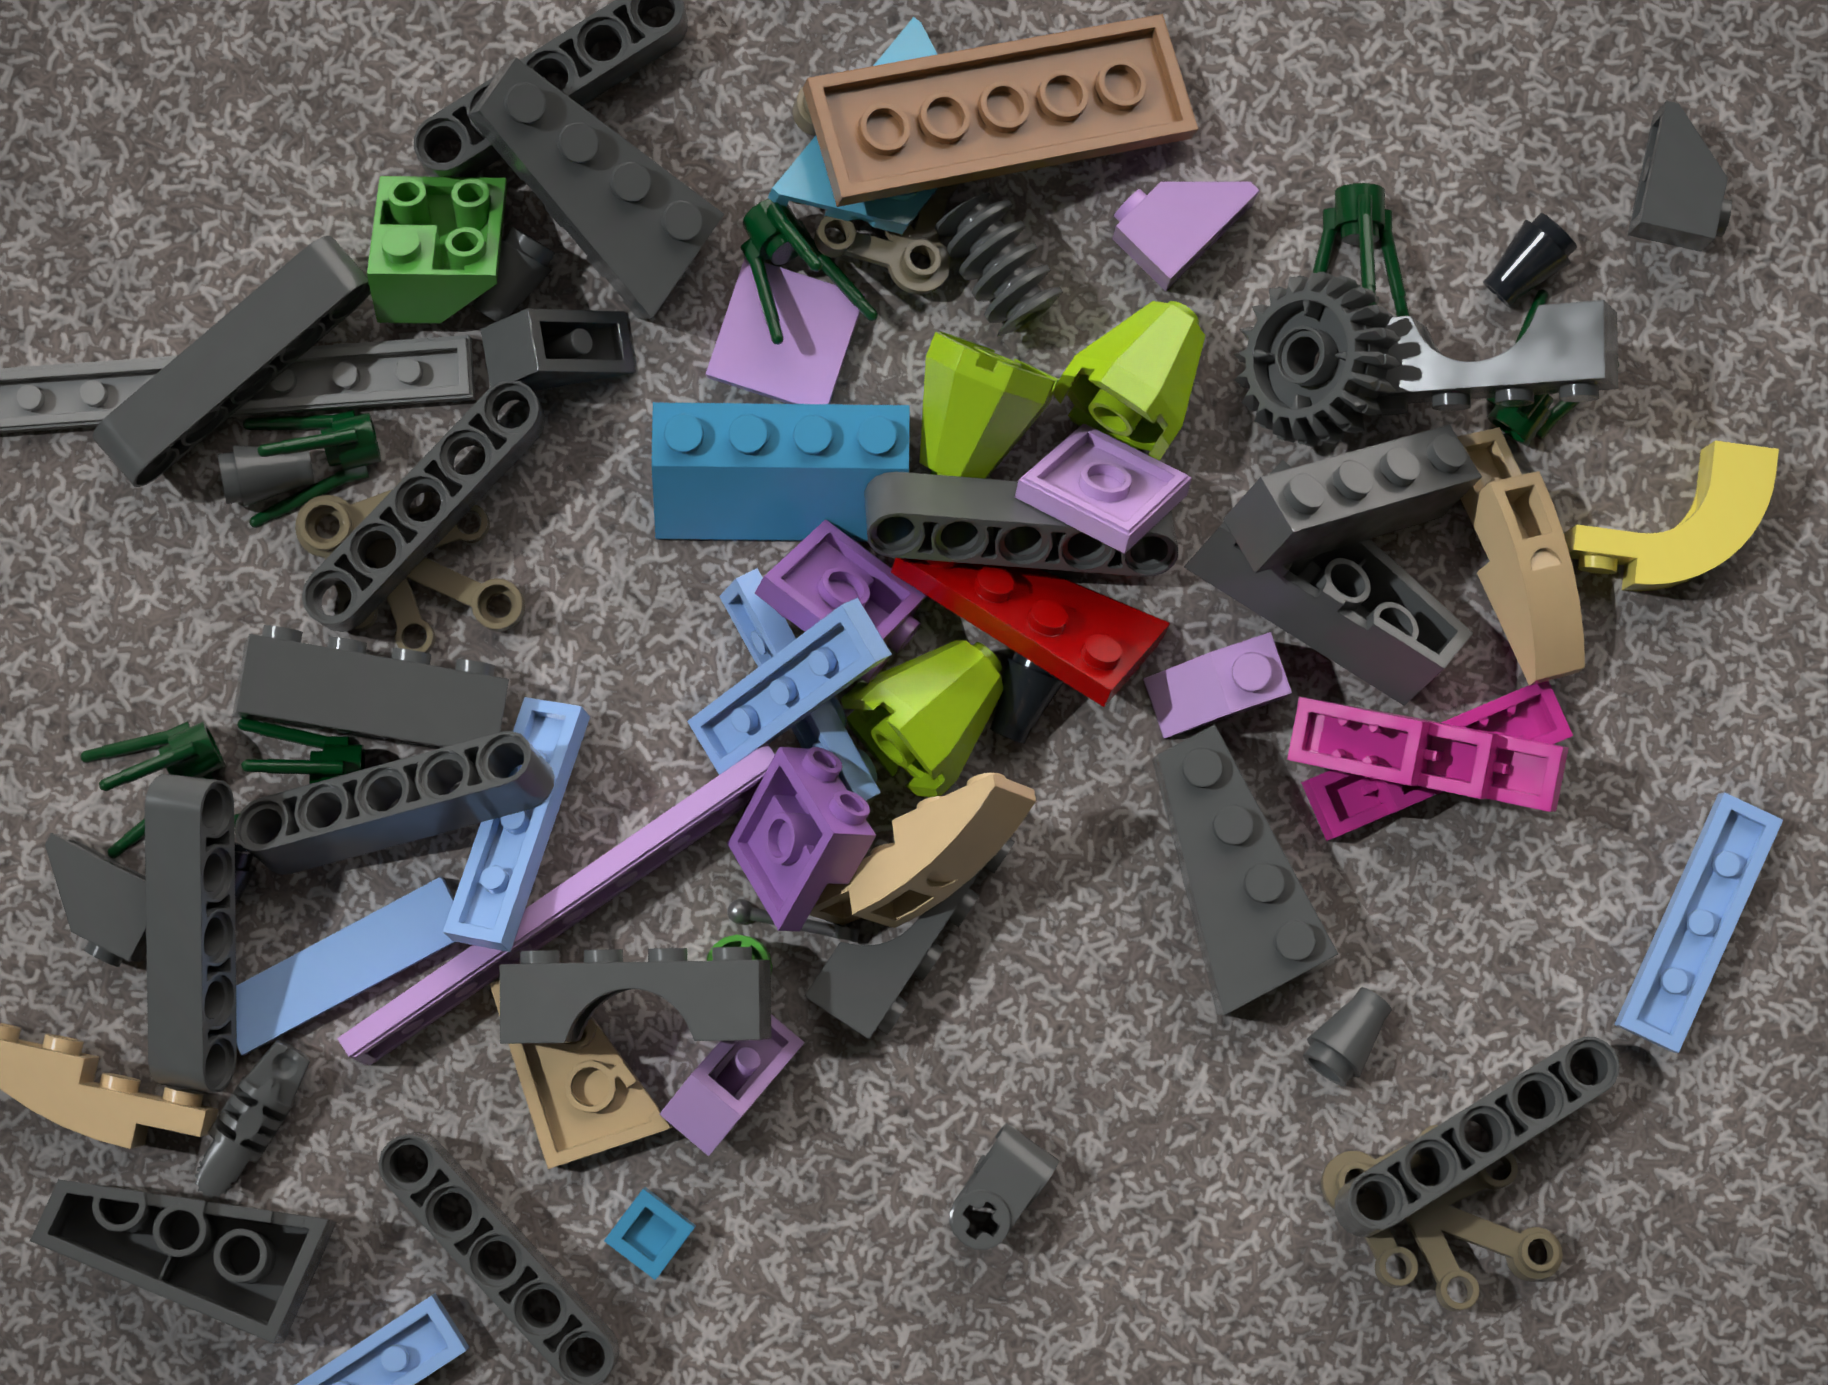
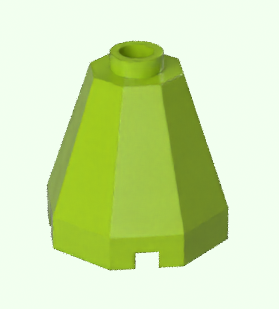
[1054,301,1205,461]
[919,332,1059,479]
[841,640,1004,797]

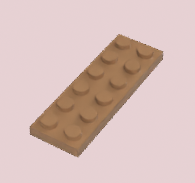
[803,14,1198,207]

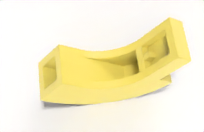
[1564,441,1779,591]

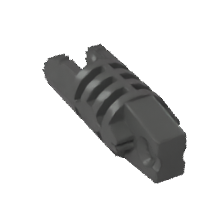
[195,1039,310,1199]

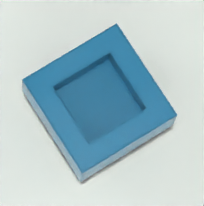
[604,1187,696,1280]

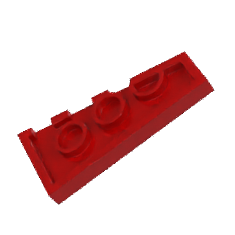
[891,558,1170,707]

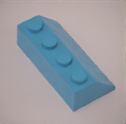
[652,402,910,542]

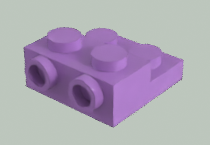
[754,519,926,688]
[727,747,876,931]

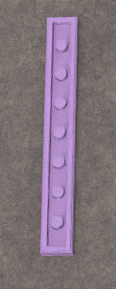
[337,743,775,1065]

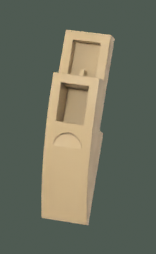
[1457,427,1585,686]
[810,773,1036,928]
[0,1023,218,1149]

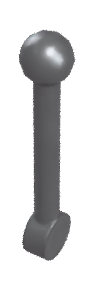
[727,899,860,942]

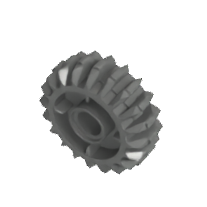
[1233,272,1402,447]

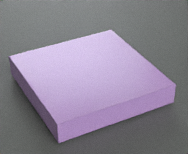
[706,257,865,404]
[1015,423,1192,554]

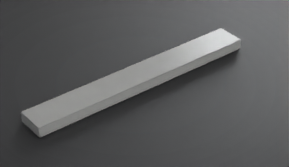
[0,335,475,434]

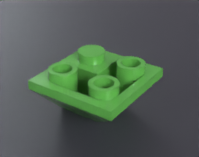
[367,176,507,324]

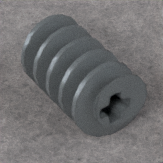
[934,193,1063,336]

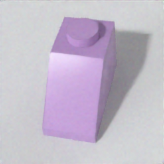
[1112,182,1260,291]
[1143,632,1292,739]
[659,1014,805,1156]

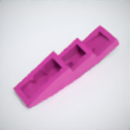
[1301,681,1573,841]
[1287,697,1569,812]

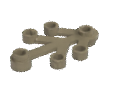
[788,87,959,295]
[295,480,525,653]
[1321,1125,1563,1312]

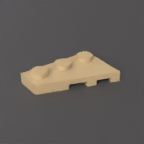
[489,980,673,1169]

